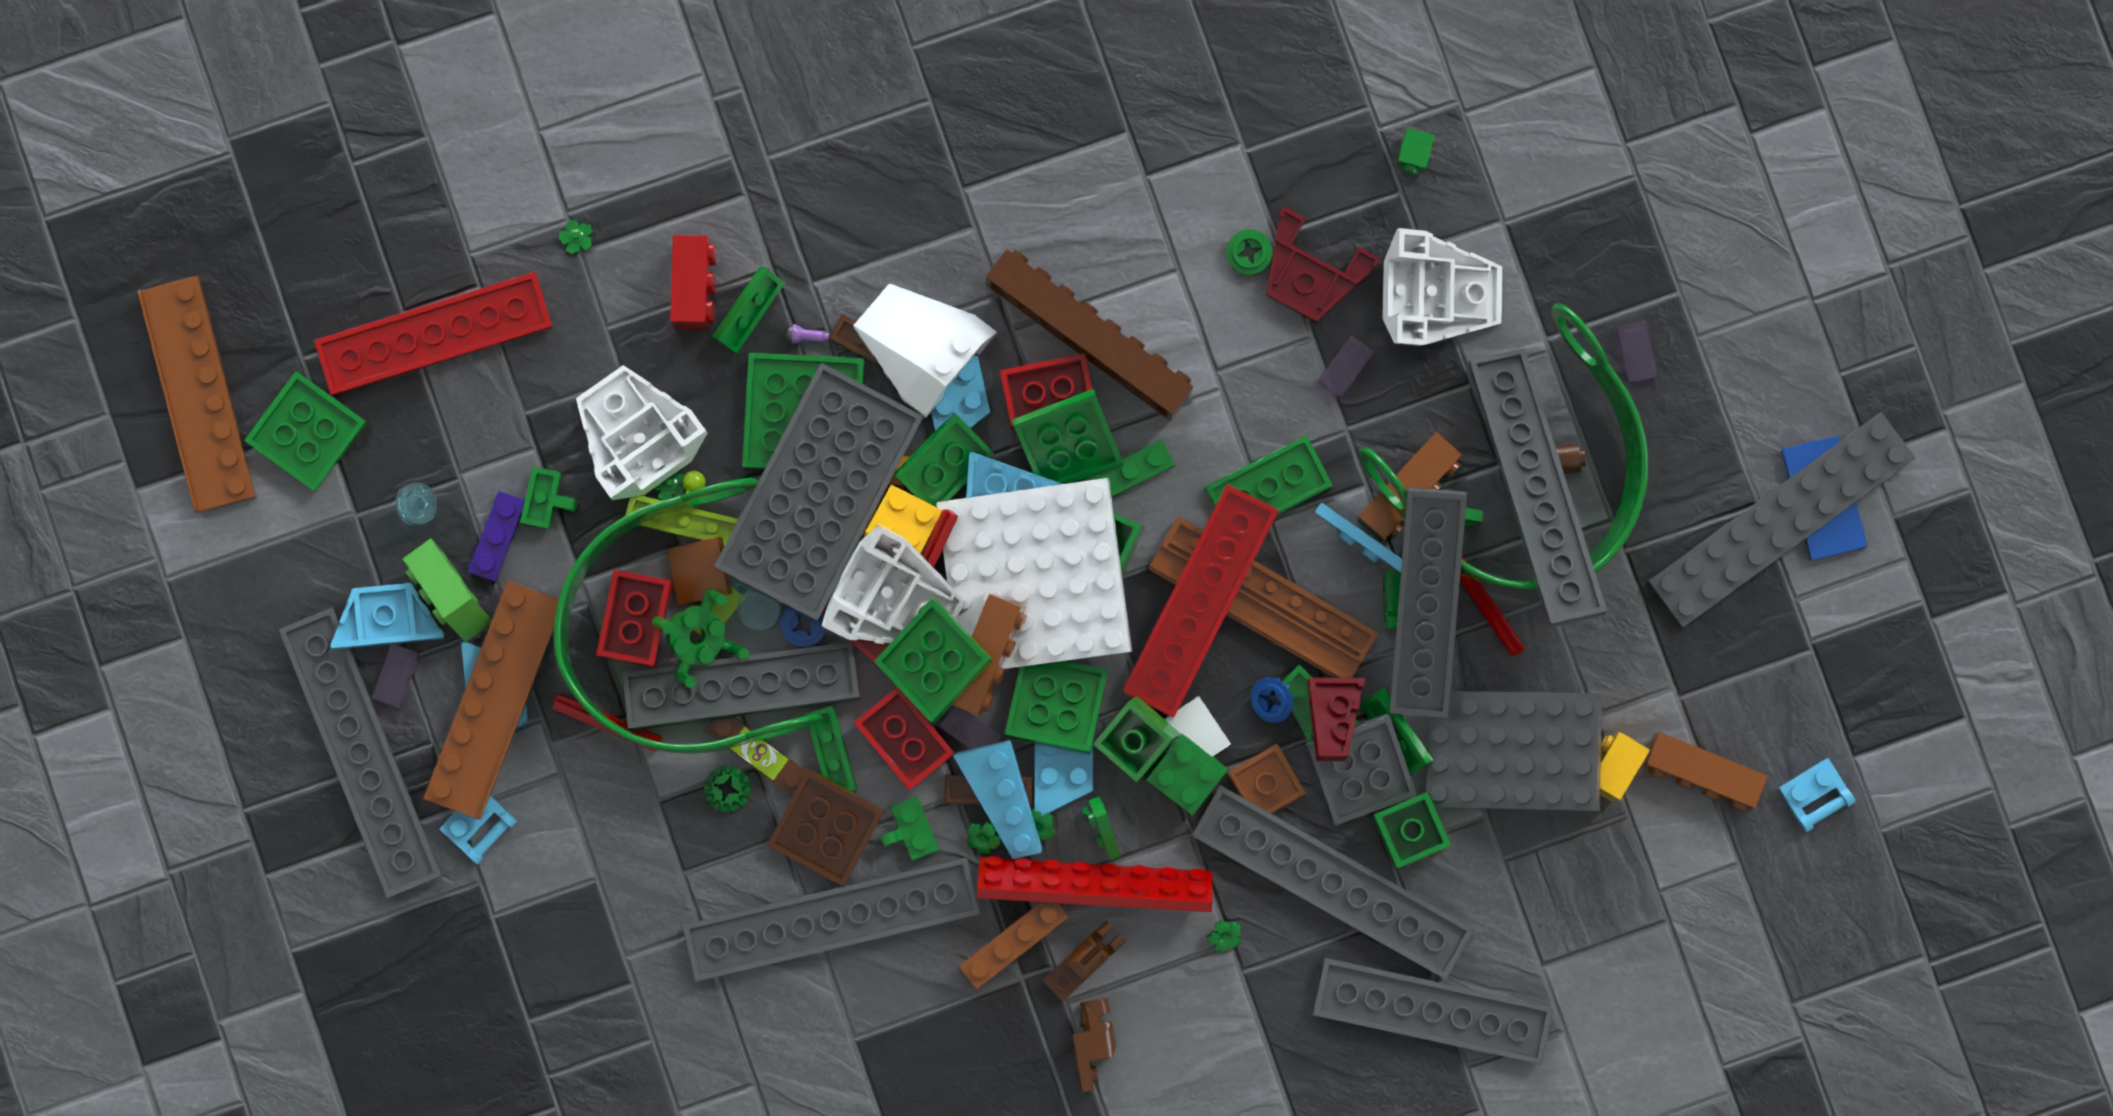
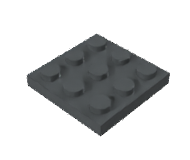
[1306,713,1417,826]

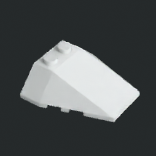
[1383,228,1502,346]
[853,284,997,418]
[576,365,707,500]
[822,525,965,644]

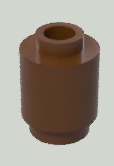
[1555,444,1586,474]

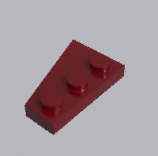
[1307,678,1365,761]

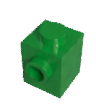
[1396,128,1435,175]

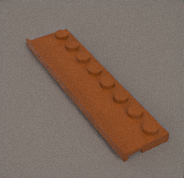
[137,276,257,513]
[1148,516,1379,678]
[423,580,559,820]

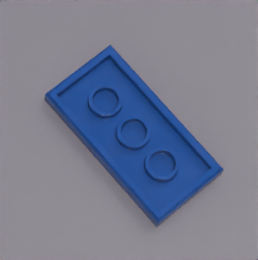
[1781,435,1868,561]

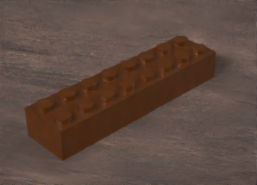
[986,249,1193,422]

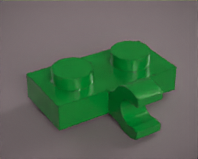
[520,467,578,530]
[880,796,939,861]
[1083,797,1121,860]

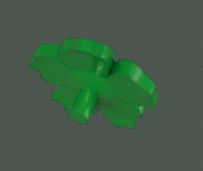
[558,219,593,255]
[654,471,685,501]
[1031,809,1055,841]
[967,822,1001,855]
[1206,920,1241,953]

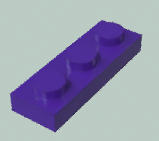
[468,491,525,582]

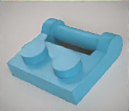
[1777,758,1856,833]
[440,796,518,864]

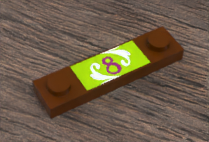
[704,717,806,797]

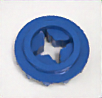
[781,607,826,648]
[1251,676,1295,723]

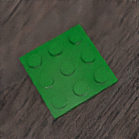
[244,371,367,492]
[1012,389,1123,484]
[874,598,994,723]
[1004,661,1108,755]

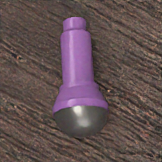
[784,324,829,344]

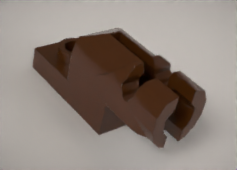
[1043,920,1126,1002]
[1072,998,1116,1092]

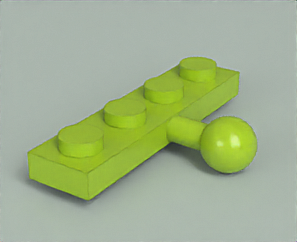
[625,471,738,546]

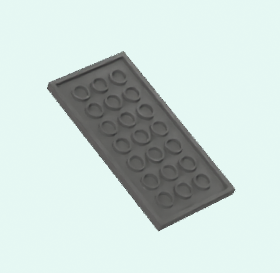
[713,363,924,622]

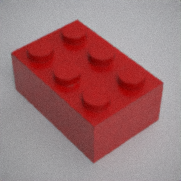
[670,235,717,330]
[1000,353,1092,431]
[596,569,674,668]
[854,687,955,791]

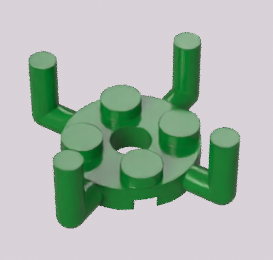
[652,589,749,688]

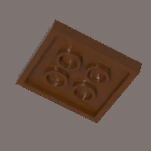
[767,768,885,887]

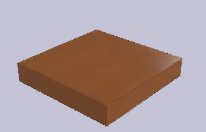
[667,537,732,606]
[1227,744,1306,814]

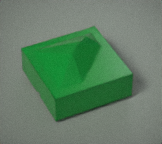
[1464,508,1483,527]

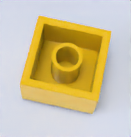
[864,485,942,554]
[1600,732,1650,802]

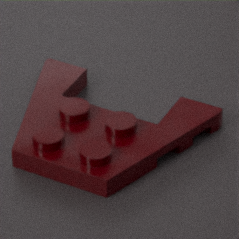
[1266,206,1382,323]

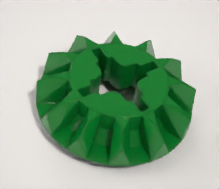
[1226,229,1272,275]
[704,766,751,812]

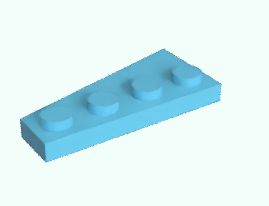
[966,452,1062,498]
[953,740,1042,859]

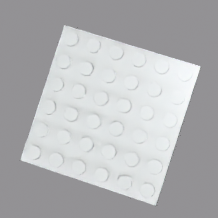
[937,478,1132,669]

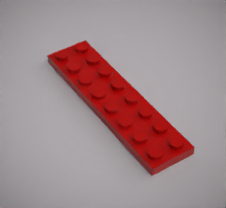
[314,272,553,396]
[1122,484,1279,718]
[977,856,1213,912]

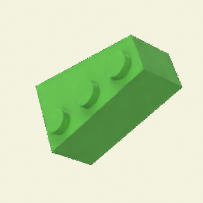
[403,538,492,643]

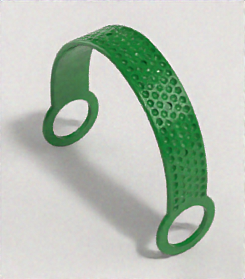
[1359,303,1648,590]
[554,478,823,754]

